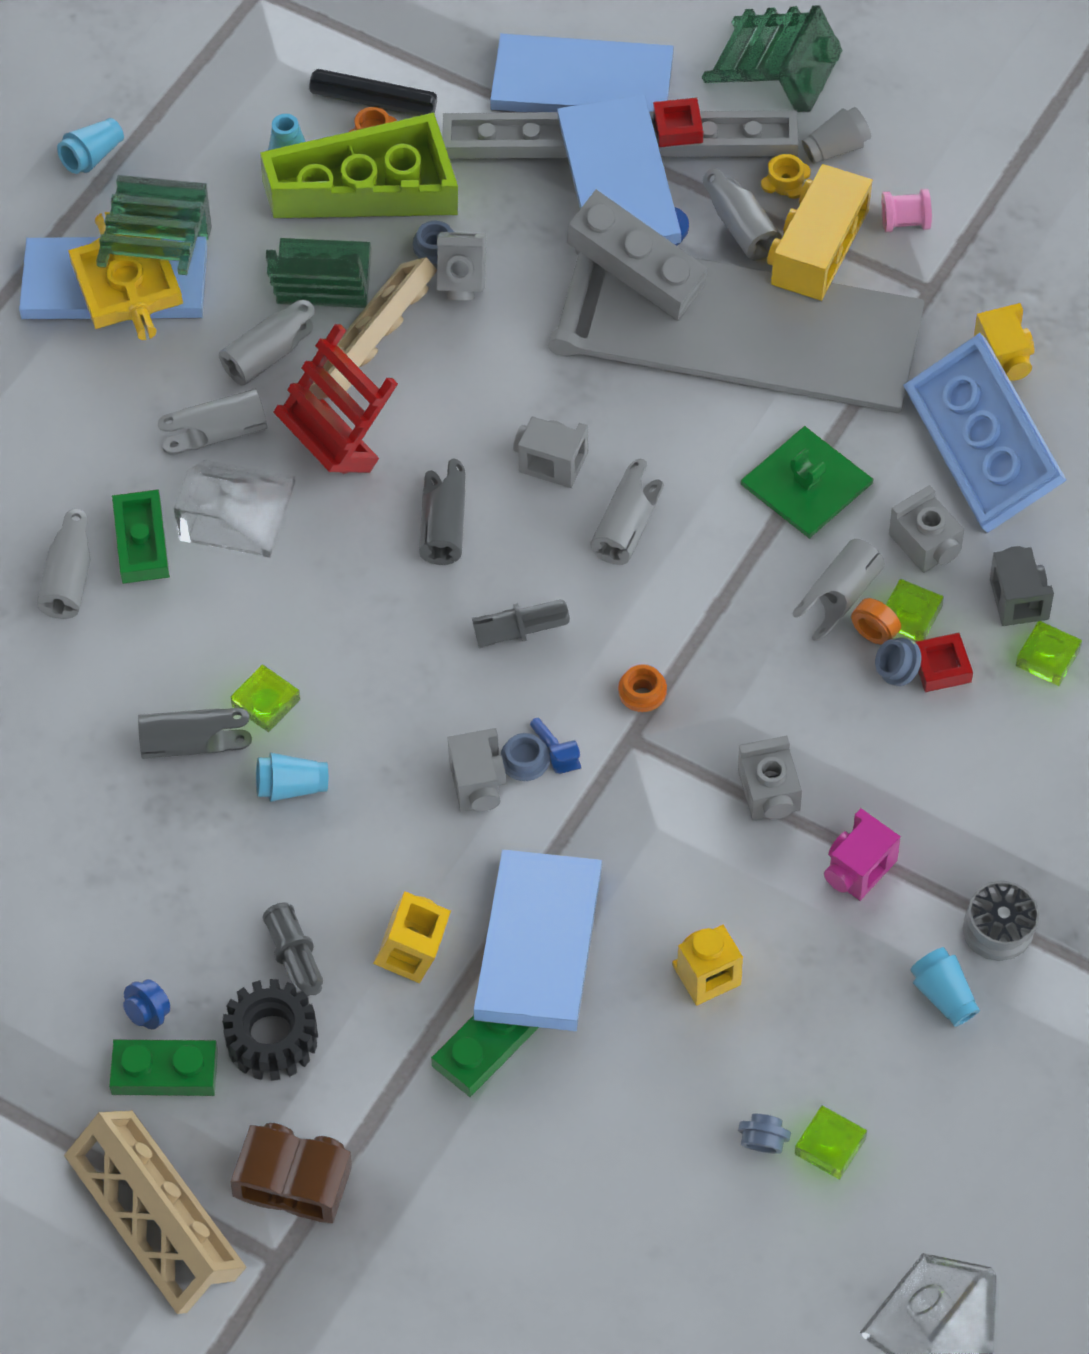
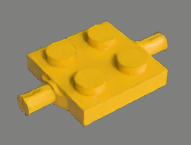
[68,212,183,340]

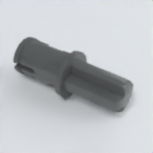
[472,599,570,648]
[262,902,323,996]

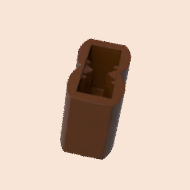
[230,1123,352,1223]

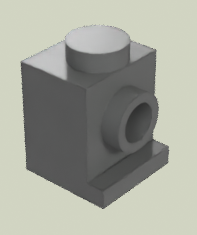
[990,546,1054,626]

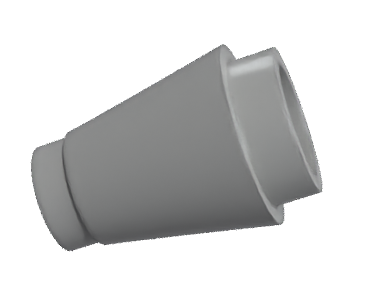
[802,107,871,164]

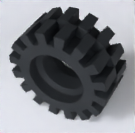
[222,979,318,1081]

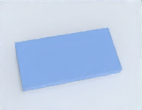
[490,33,674,112]
[557,93,681,244]
[19,236,208,319]
[903,333,1067,533]
[474,849,602,1031]

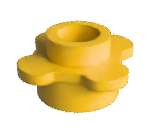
[761,154,811,199]

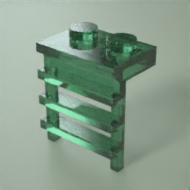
[702,5,843,112]
[96,175,212,275]
[266,238,372,308]

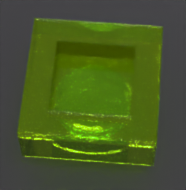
[886,579,944,641]
[1016,620,1082,686]
[230,664,301,733]
[795,1105,867,1180]

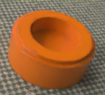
[851,598,901,645]

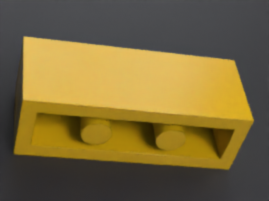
[767,164,873,301]

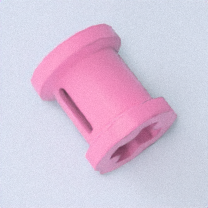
[881,189,932,232]

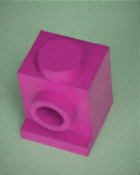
[824,808,901,901]

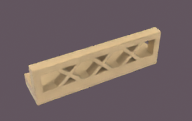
[64,1110,247,1314]

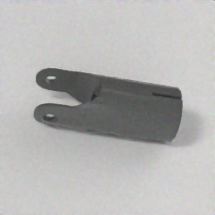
[419,458,466,565]
[138,708,252,759]

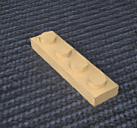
[309,257,437,399]

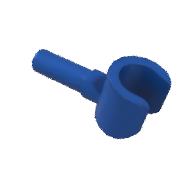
[530,718,581,774]

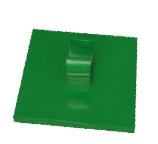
[740,426,874,539]

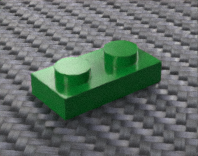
[112,489,170,584]
[431,1015,539,1097]
[109,1039,218,1096]

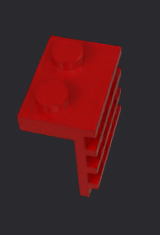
[273,324,398,474]

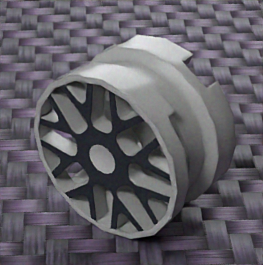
[962,881,1040,961]

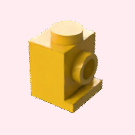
[974,303,1035,381]
[373,891,451,984]
[672,924,743,1006]

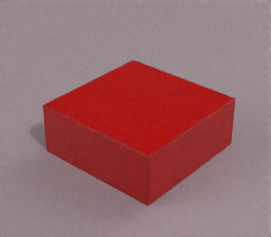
[653,97,704,148]
[915,632,973,692]

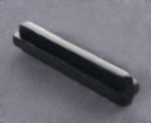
[309,69,437,116]

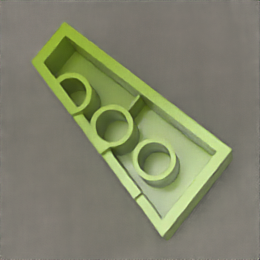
[260,113,458,218]

